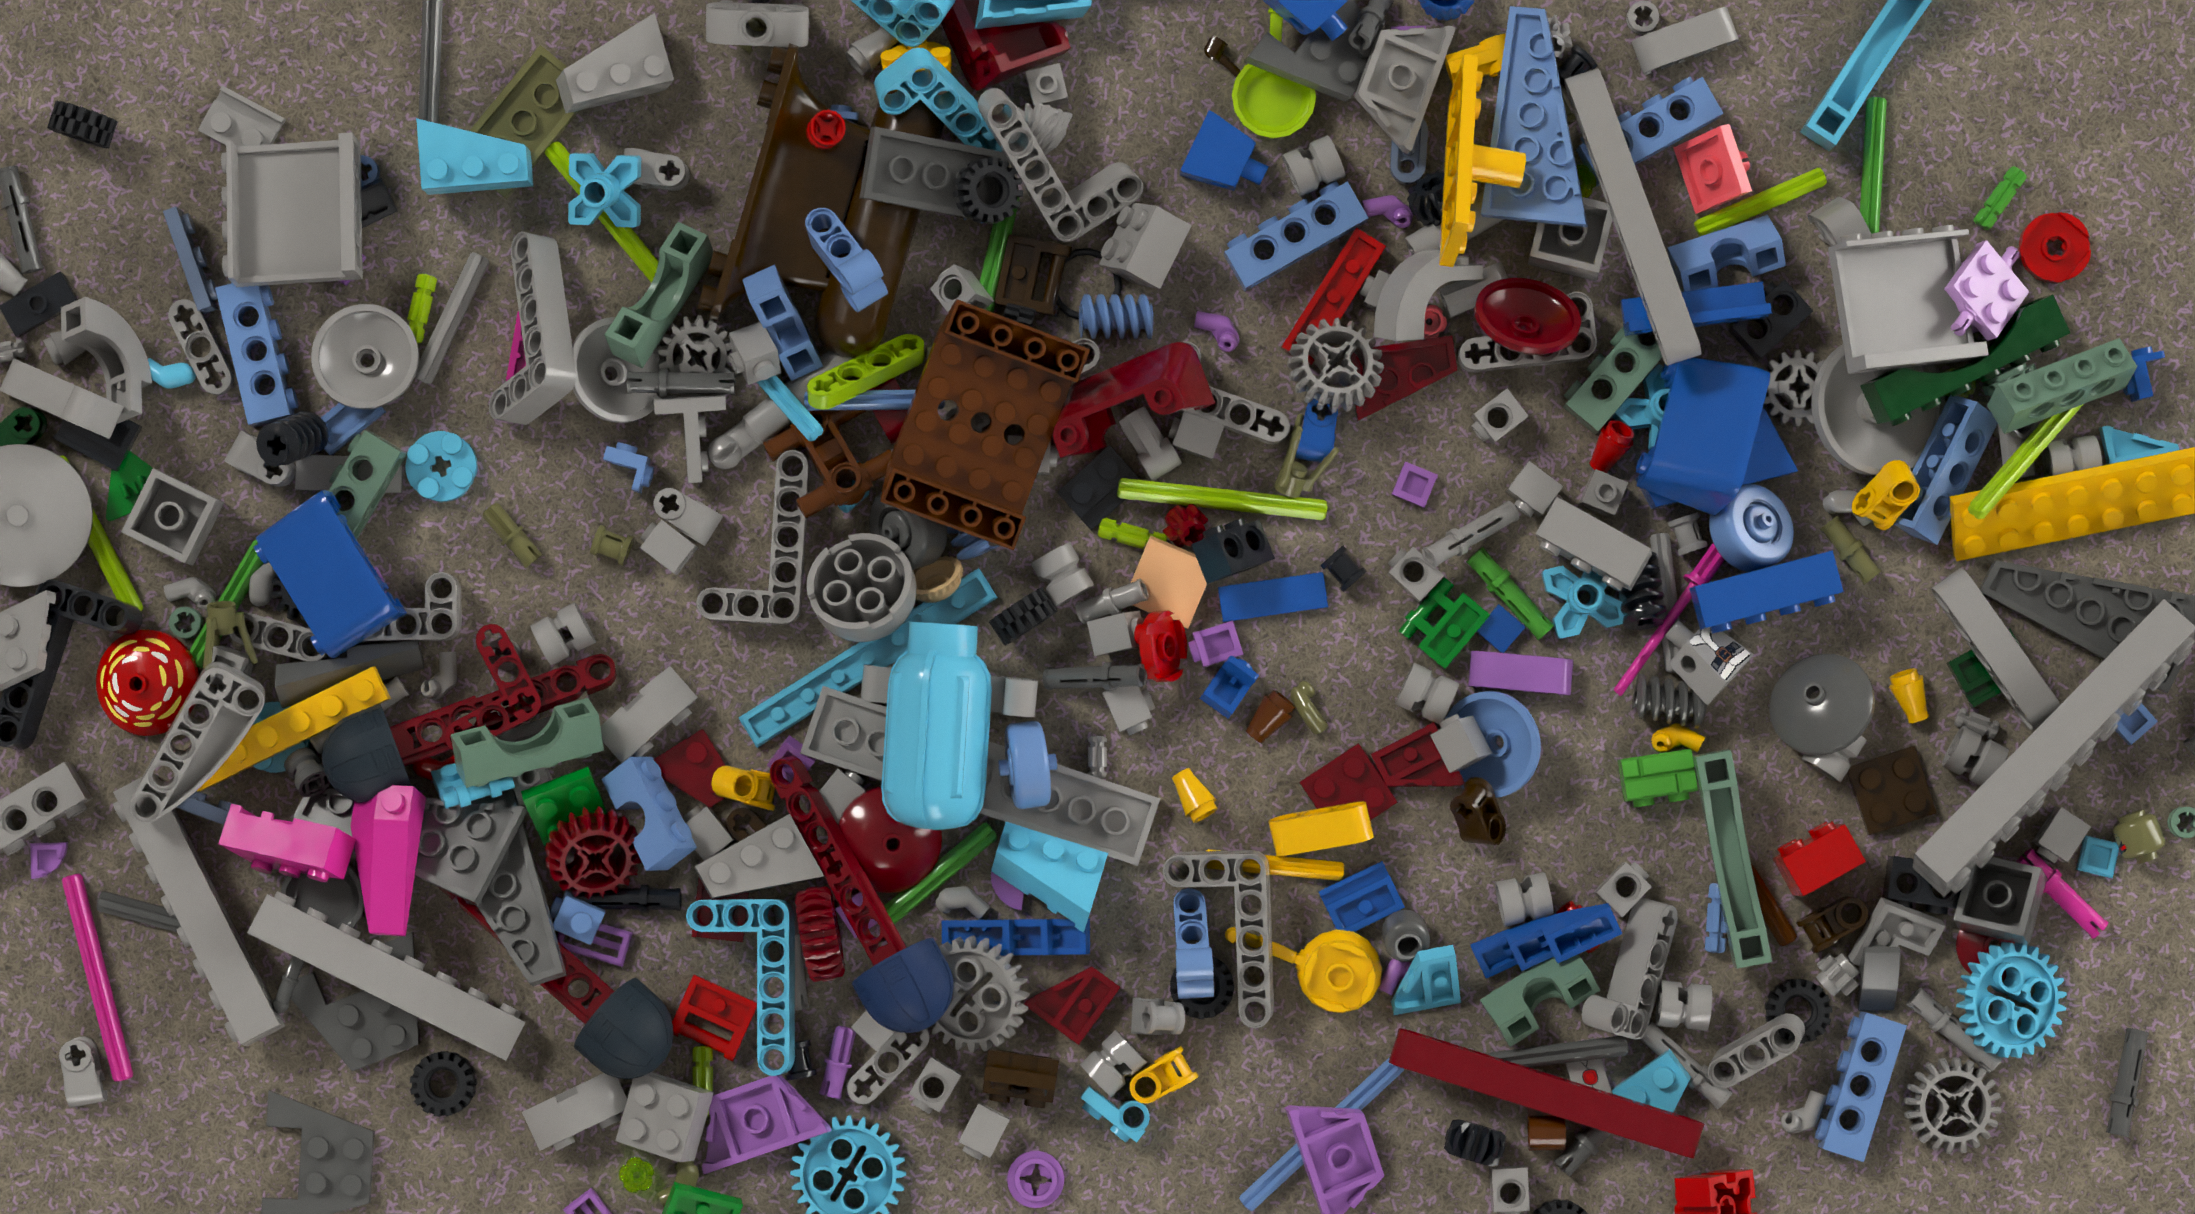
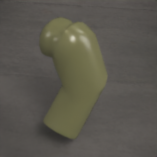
[1290,681,1328,734]
[657,1161,699,1207]

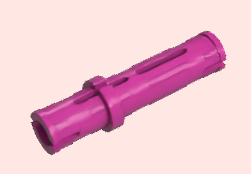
[2016,848,2109,939]

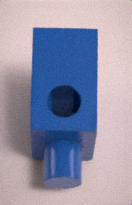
[1263,0,1348,41]
[1180,110,1269,191]

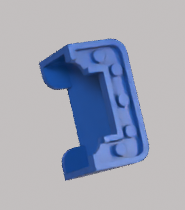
[1636,357,1770,516]
[254,490,407,658]

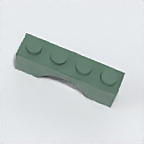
[604,222,714,368]
[451,698,604,788]

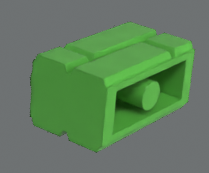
[1617,749,1698,808]

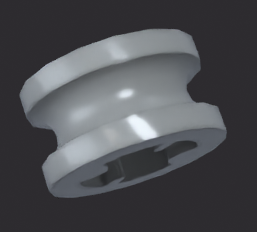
[1626,1,1659,34]

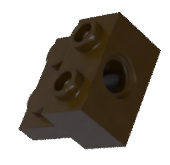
[982,1048,1059,1108]

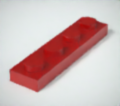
[1281,228,1386,367]

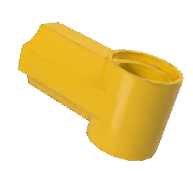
[1444,33,1506,86]

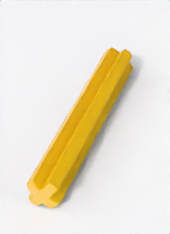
[1206,849,1344,881]

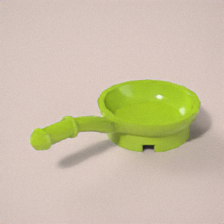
[1232,8,1316,139]

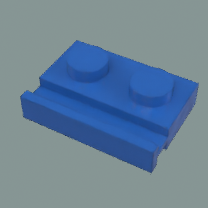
[1318,861,1405,932]

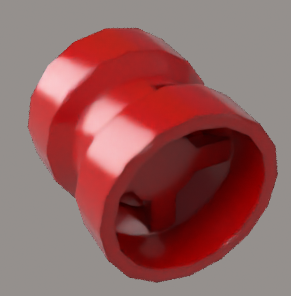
[806,110,846,150]

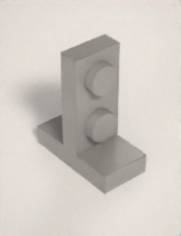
[653,394,726,483]

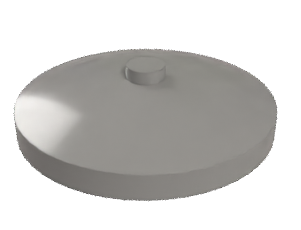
[1811,344,1946,476]
[0,444,93,587]

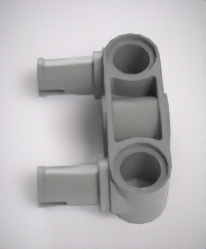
[706,0,810,47]

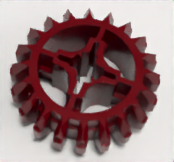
[545,806,641,900]
[795,886,845,982]

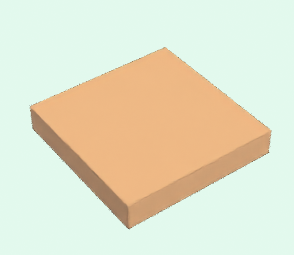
[1131,535,1207,629]

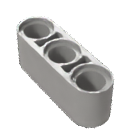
[1631,7,1739,75]
[228,612,329,661]
[1708,1013,1805,1088]

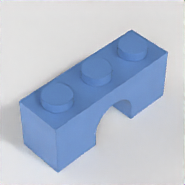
[1667,215,1786,292]
[742,264,823,381]
[601,757,697,871]

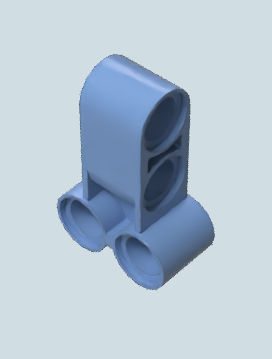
[805,208,888,312]
[1173,888,1214,999]

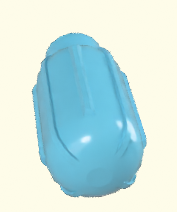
[881,622,992,830]

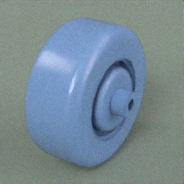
[1709,484,1794,572]
[998,721,1057,809]

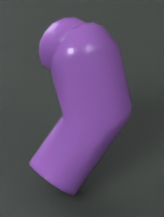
[1362,195,1413,228]
[1194,311,1239,352]
[1378,959,1412,995]

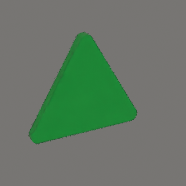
[106,451,153,521]

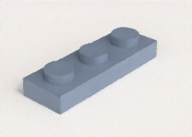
[163,206,218,314]

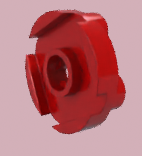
[2018,212,2091,284]
[1134,611,1188,682]

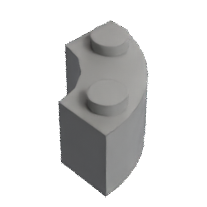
[600,666,698,763]
[522,1073,627,1151]

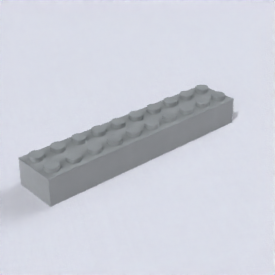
[1912,599,2195,897]

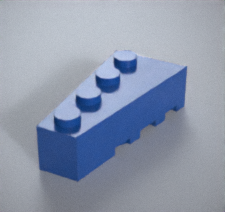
[1635,408,1798,510]
[1689,550,1844,634]

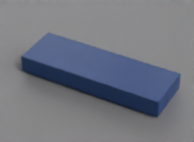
[1218,572,1328,622]

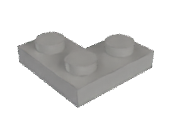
[1848,897,1946,966]

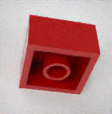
[1772,821,1866,896]

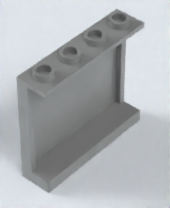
[221,132,363,287]
[1828,225,1989,374]

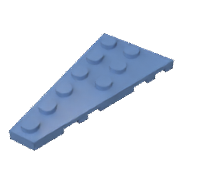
[1481,6,1588,227]

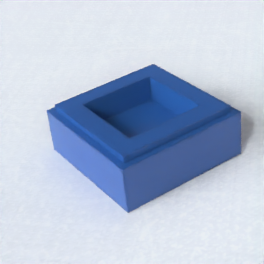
[1476,604,1525,653]

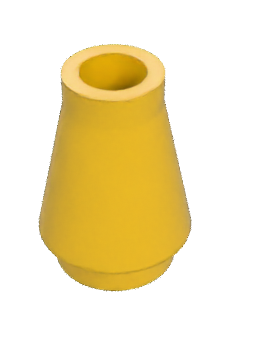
[1889,668,1929,723]
[1172,768,1218,823]

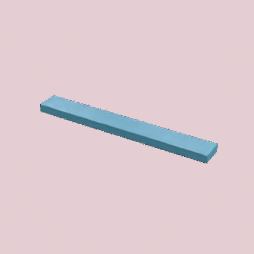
[739,568,998,748]

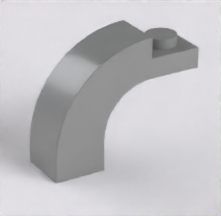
[1374,249,1483,341]
[61,297,152,423]

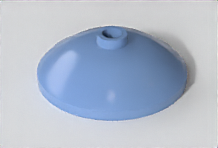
[1445,691,1541,798]

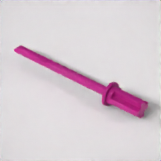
[1614,543,1725,696]

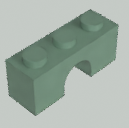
[1480,954,1600,1047]

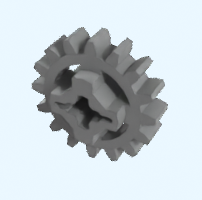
[657,315,731,373]
[1764,350,1825,427]

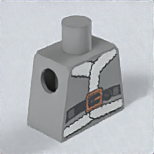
[1665,620,1754,705]

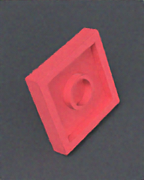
[1673,124,1752,214]

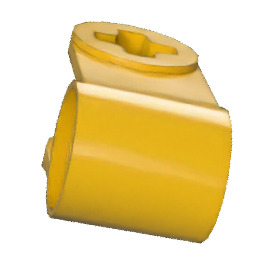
[1852,460,1920,530]
[711,766,775,811]
[1129,1046,1199,1104]

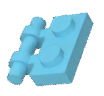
[431,763,515,808]

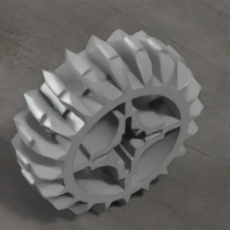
[1287,317,1384,414]
[1903,1057,2002,1154]

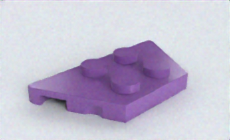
[702,1075,831,1175]
[1285,1105,1384,1214]

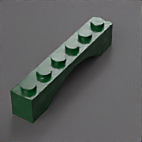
[1860,294,2070,426]

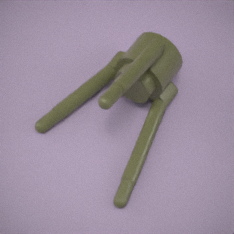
[1274,414,1339,498]
[203,601,258,678]

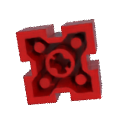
[1674,1169,1757,1214]

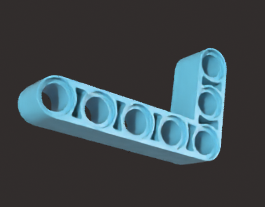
[686,899,795,1076]

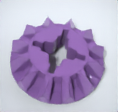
[1007,1150,1064,1208]

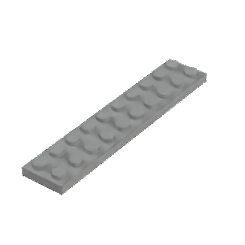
[800,686,1160,866]

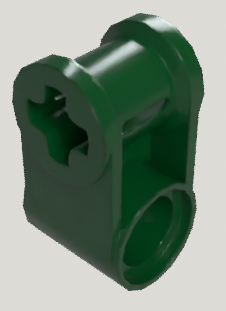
[0,407,48,446]

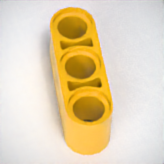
[1268,801,1374,856]

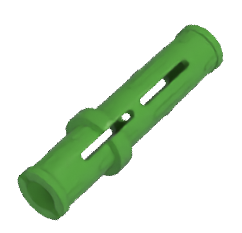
[1466,547,1554,640]

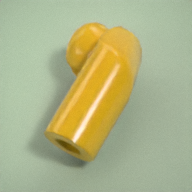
[1651,723,1705,753]

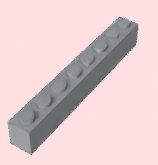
[113,774,285,1046]
[247,891,526,1060]

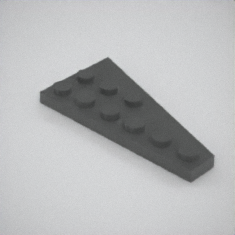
[1979,560,2195,693]
[293,788,528,906]
[471,788,567,987]

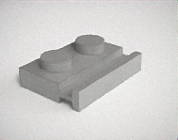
[198,86,286,147]

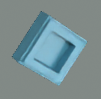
[2076,836,2119,878]

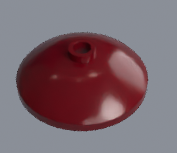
[1474,278,1581,355]
[838,787,942,893]

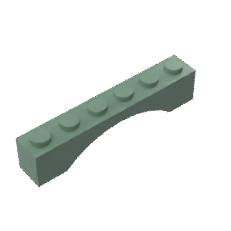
[1693,749,1772,969]

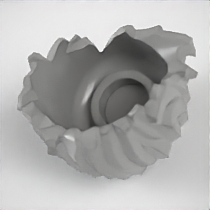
[1008,103,1073,155]

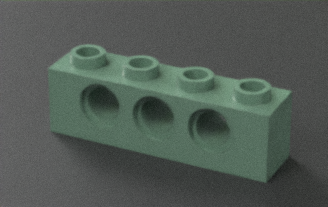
[1563,327,1662,434]
[1987,338,2138,434]
[329,430,407,539]

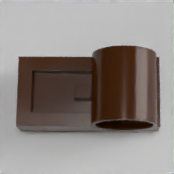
[1527,1107,1566,1151]

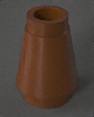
[1245,690,1296,744]

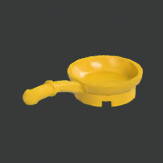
[1225,927,1382,1013]

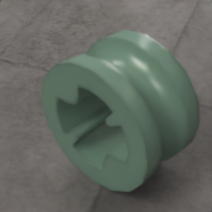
[169,606,203,639]
[2167,807,2195,838]

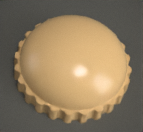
[913,556,963,603]

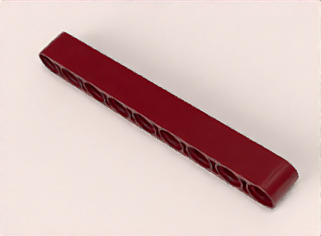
[1389,1028,1705,1158]

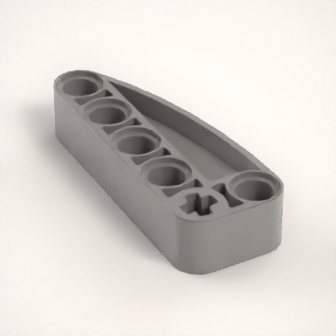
[129,662,265,824]

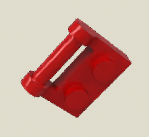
[672,974,757,1062]

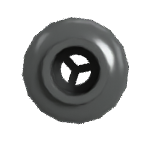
[1382,910,1430,962]

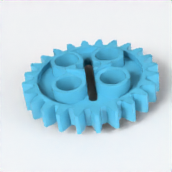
[1956,942,2067,1058]
[790,1115,907,1214]

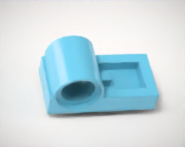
[1080,1085,1150,1143]

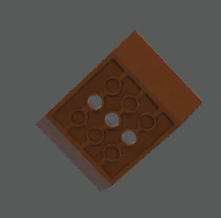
[880,299,1090,551]

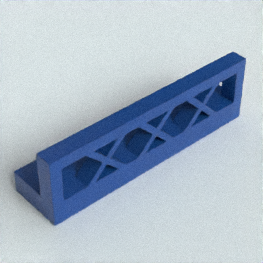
[1620,281,1772,336]

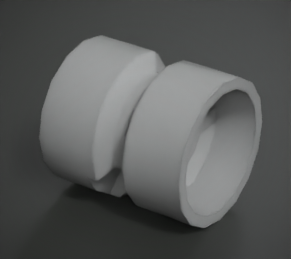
[1282,135,1346,197]
[2042,435,2102,477]
[1031,542,1094,607]
[530,602,596,666]
[1395,663,1459,724]
[1942,726,2009,786]
[1801,736,1867,783]
[1495,872,1554,927]
[1655,980,1712,1031]
[1080,1030,1147,1097]

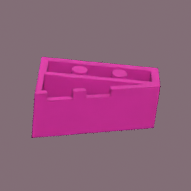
[218,804,356,882]

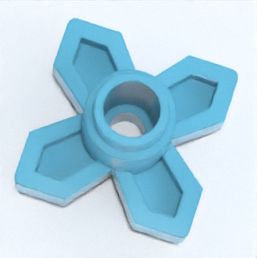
[568,153,642,228]
[1613,364,1670,450]
[1541,565,1625,639]

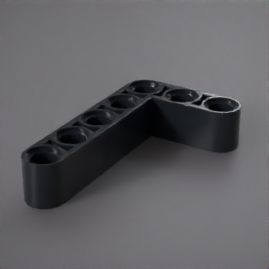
[0,579,143,750]

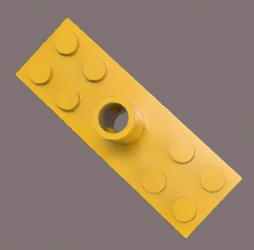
[1439,54,1526,267]

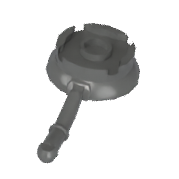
[272,866,364,1014]

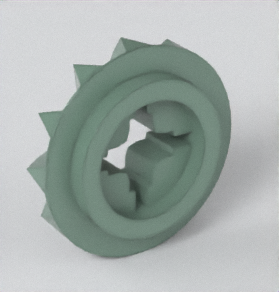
[1982,362,2037,396]

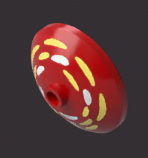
[96,629,199,736]

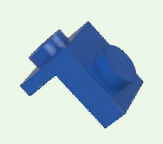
[2123,346,2165,402]
[1199,656,1259,719]

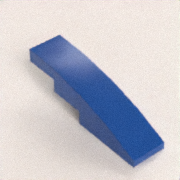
[1470,903,1622,979]
[941,918,1090,956]

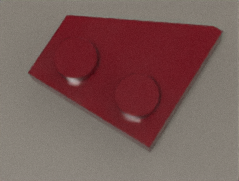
[1371,722,1465,787]
[654,729,726,808]
[1024,966,1120,1045]

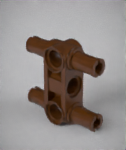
[763,410,892,519]

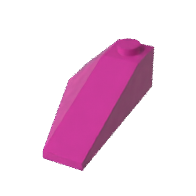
[351,785,426,937]

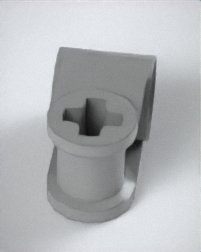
[624,148,690,191]
[224,430,296,487]
[654,488,723,546]
[1131,997,1185,1035]
[59,1036,108,1108]

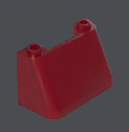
[941,0,1071,91]
[1053,342,1215,458]

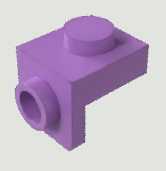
[1188,621,1244,668]

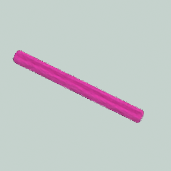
[62,874,133,1082]

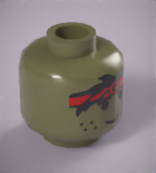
[2113,809,2165,864]

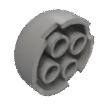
[807,533,917,642]

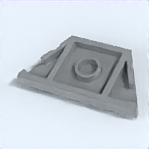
[1354,26,1456,154]
[0,590,56,691]

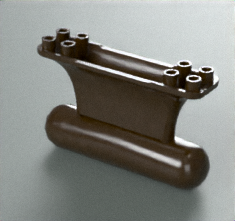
[697,43,945,358]

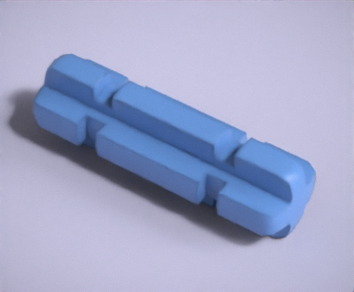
[1705,883,1727,953]

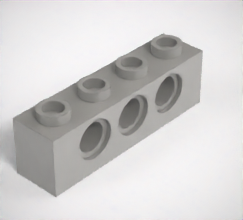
[0,762,93,856]

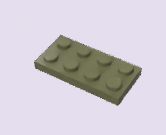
[469,45,580,200]

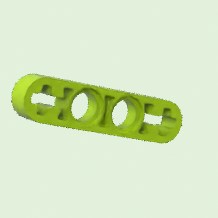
[807,334,925,410]

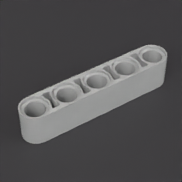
[1931,568,2060,731]

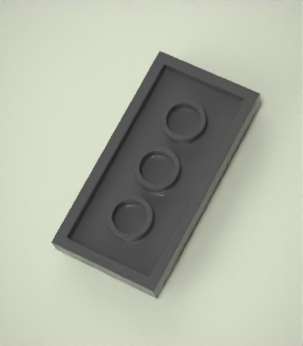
[860,127,1008,224]

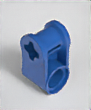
[1295,398,1338,465]

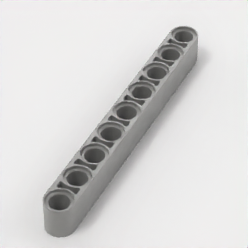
[1564,68,1702,366]

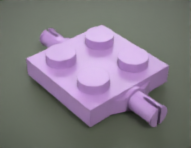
[1944,240,2029,341]

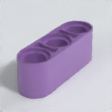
[1468,651,1574,695]

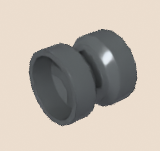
[284,747,330,797]

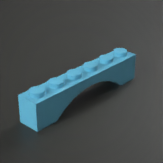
[1800,0,1932,151]

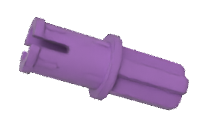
[819,1026,856,1099]

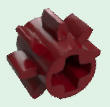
[1162,504,1208,548]

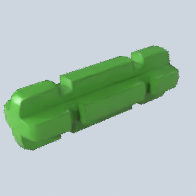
[1974,166,2027,230]

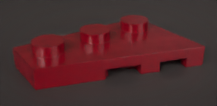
[1350,335,1457,422]

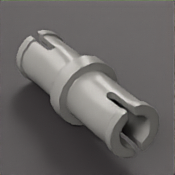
[1075,579,1149,624]

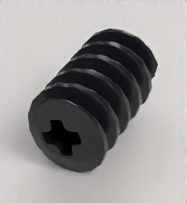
[256,411,329,467]
[1618,552,1667,630]

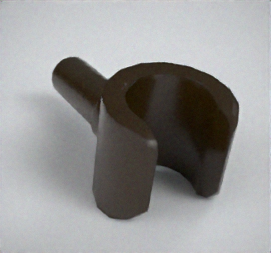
[1204,36,1241,77]

